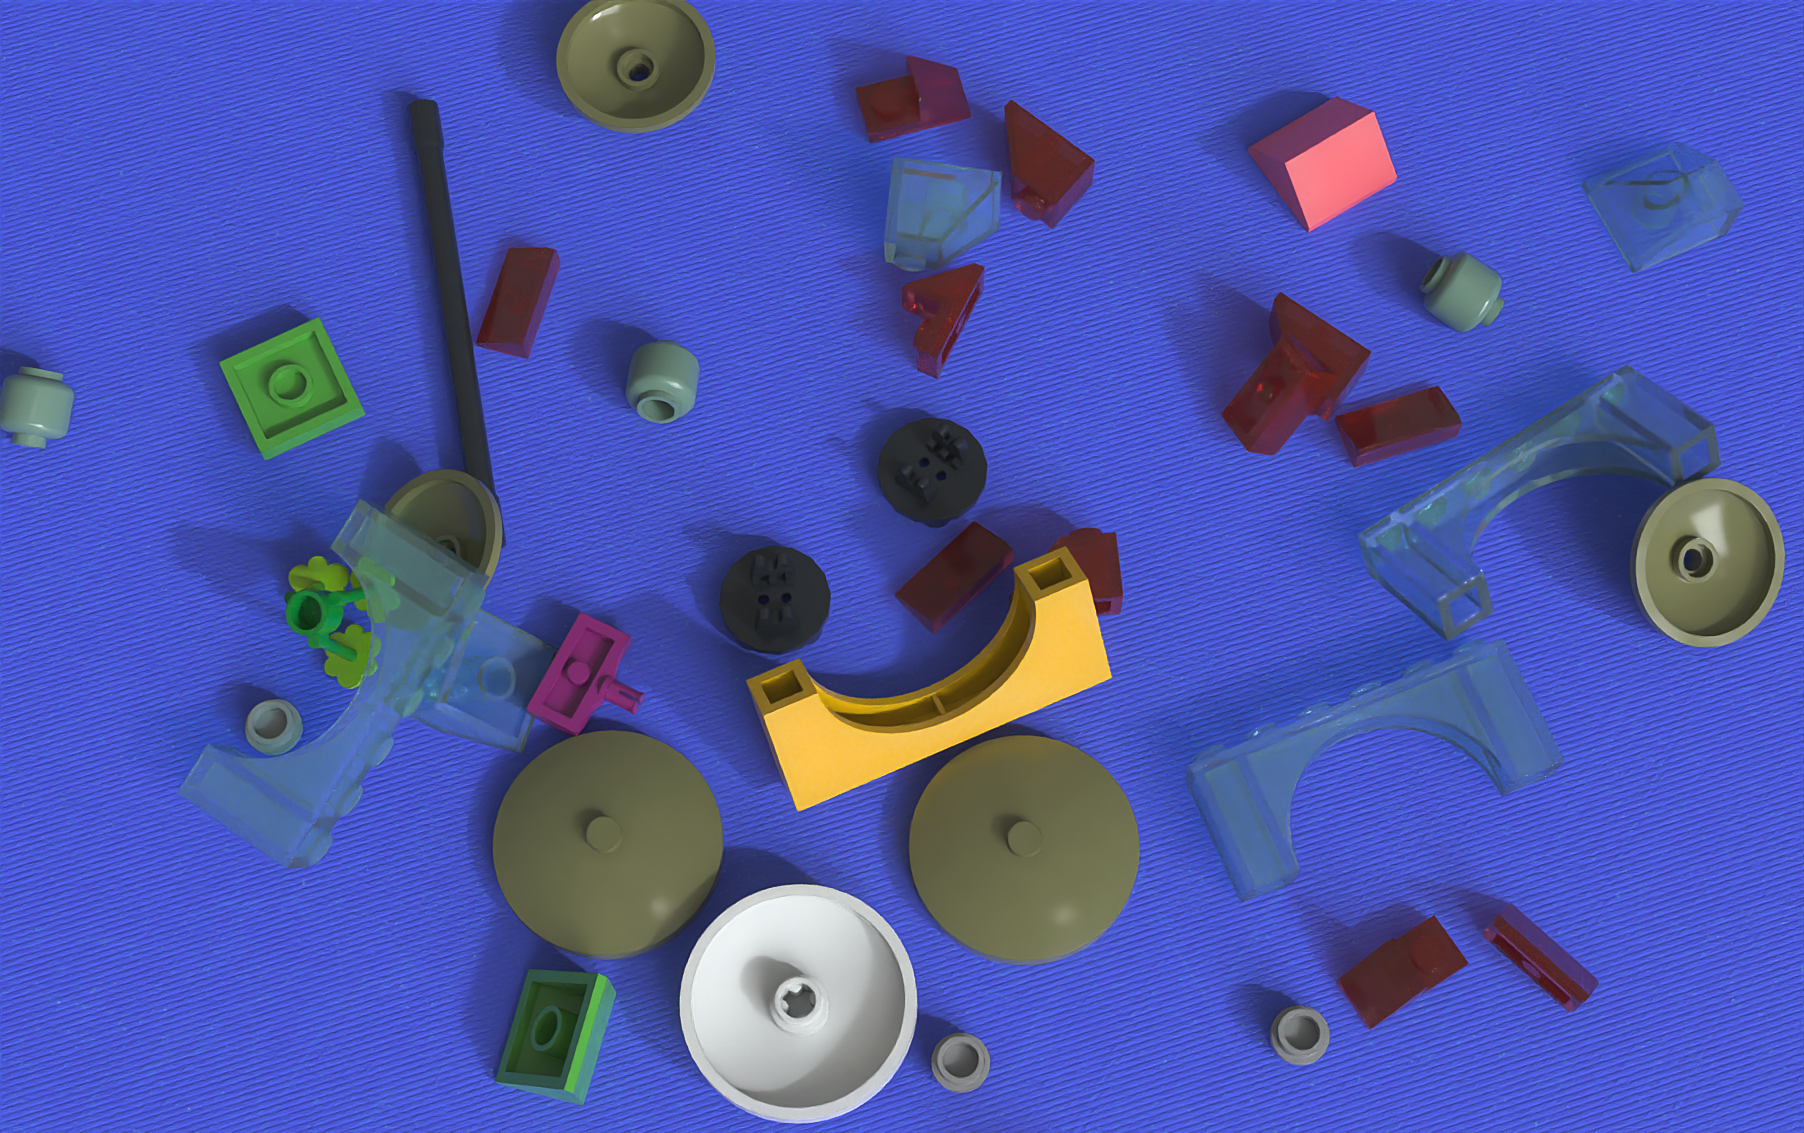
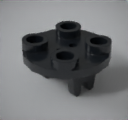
[877,418,988,528]
[719,546,831,655]

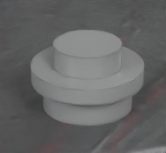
[245,699,303,756]
[1270,1005,1330,1066]
[931,1033,990,1093]

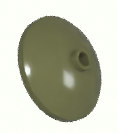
[556,0,716,133]
[363,469,502,633]
[1629,477,1785,648]

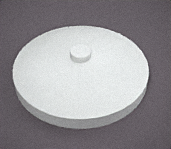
[680,884,918,1124]

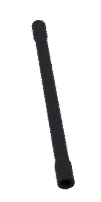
[407,99,506,548]

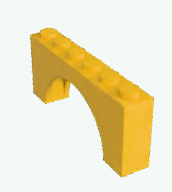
[746,546,1112,812]

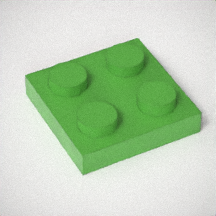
[219,317,366,461]

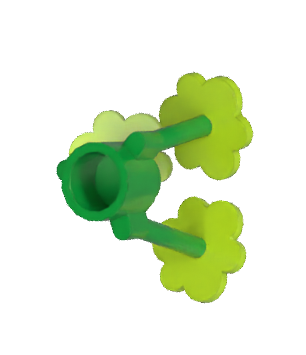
[284,555,403,689]

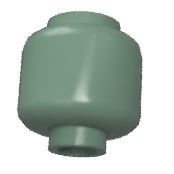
[1419,251,1505,333]
[625,340,700,424]
[0,366,75,449]

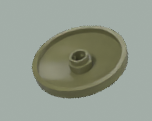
[493,730,724,960]
[909,735,1140,965]

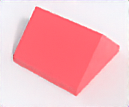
[1248,97,1397,233]

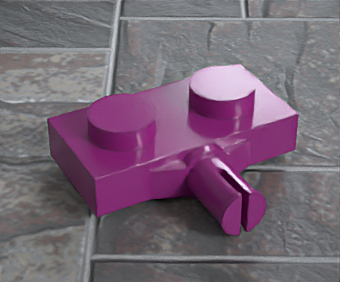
[526,612,645,737]

